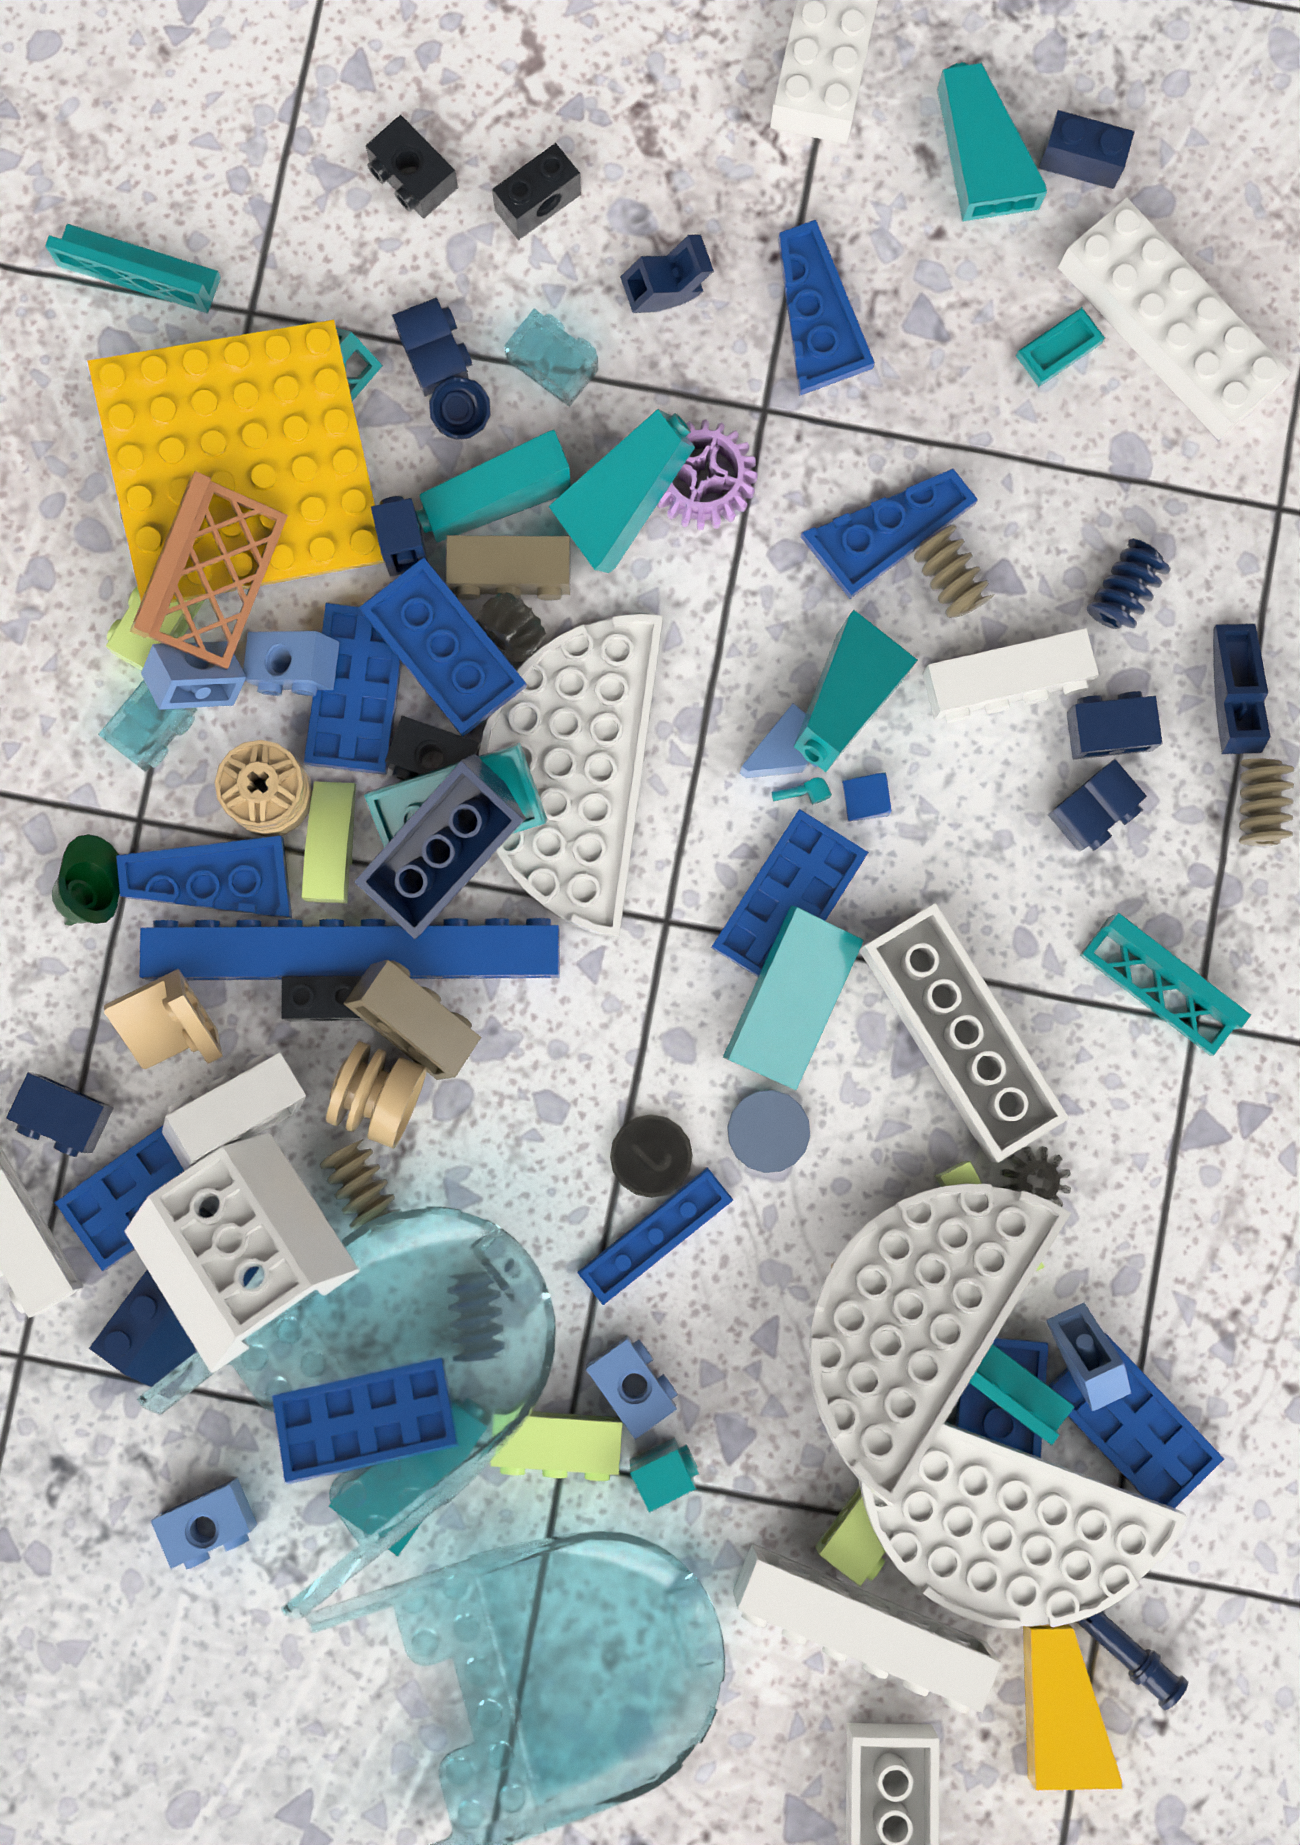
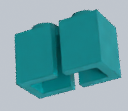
[629,1437,699,1513]

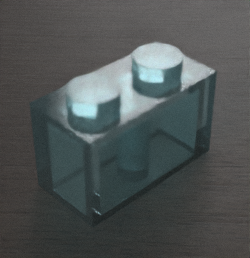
[504,309,599,407]
[98,680,197,772]

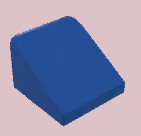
[842,772,892,822]

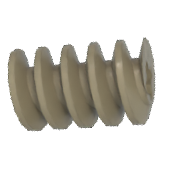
[914,524,995,618]
[1239,758,1294,846]
[320,1139,403,1234]

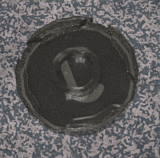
[610,1114,693,1198]

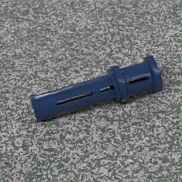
[1076,1611,1189,1711]

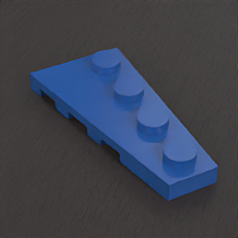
[778,219,875,396]
[800,469,978,599]
[116,836,292,919]

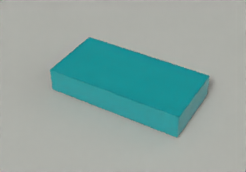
[1016,307,1105,387]

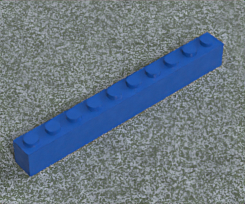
[139,918,560,981]

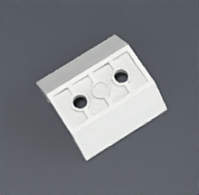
[125,1133,360,1373]

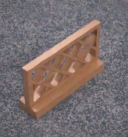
[130,471,288,669]

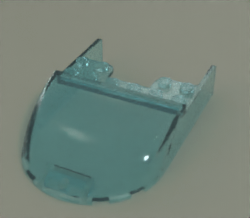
[137,1206,556,1619]
[304,1531,725,1845]

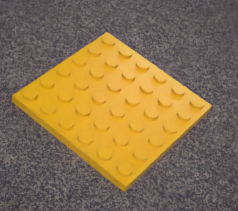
[87,319,385,603]

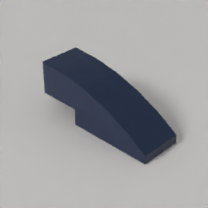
[1213,623,1271,754]

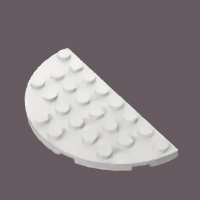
[479,614,663,938]
[809,1184,1071,1507]
[859,1422,1187,1629]

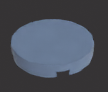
[727,1090,810,1173]

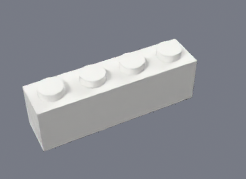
[922,628,1099,723]
[0,1146,84,1318]

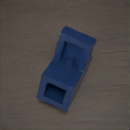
[620,234,714,313]

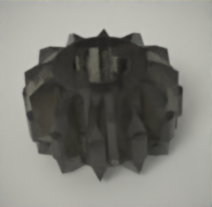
[476,592,546,662]
[999,1146,1071,1207]

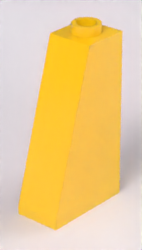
[1023,1624,1122,1791]

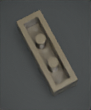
[446,535,571,601]
[343,960,482,1080]

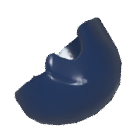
[429,377,491,440]

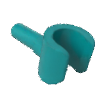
[772,777,832,805]

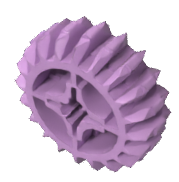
[657,419,758,531]

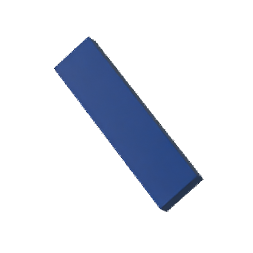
[577,1167,733,1305]

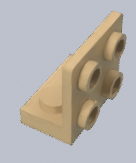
[104,969,223,1069]

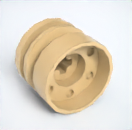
[215,740,313,837]
[326,1041,427,1148]

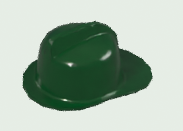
[52,834,120,926]

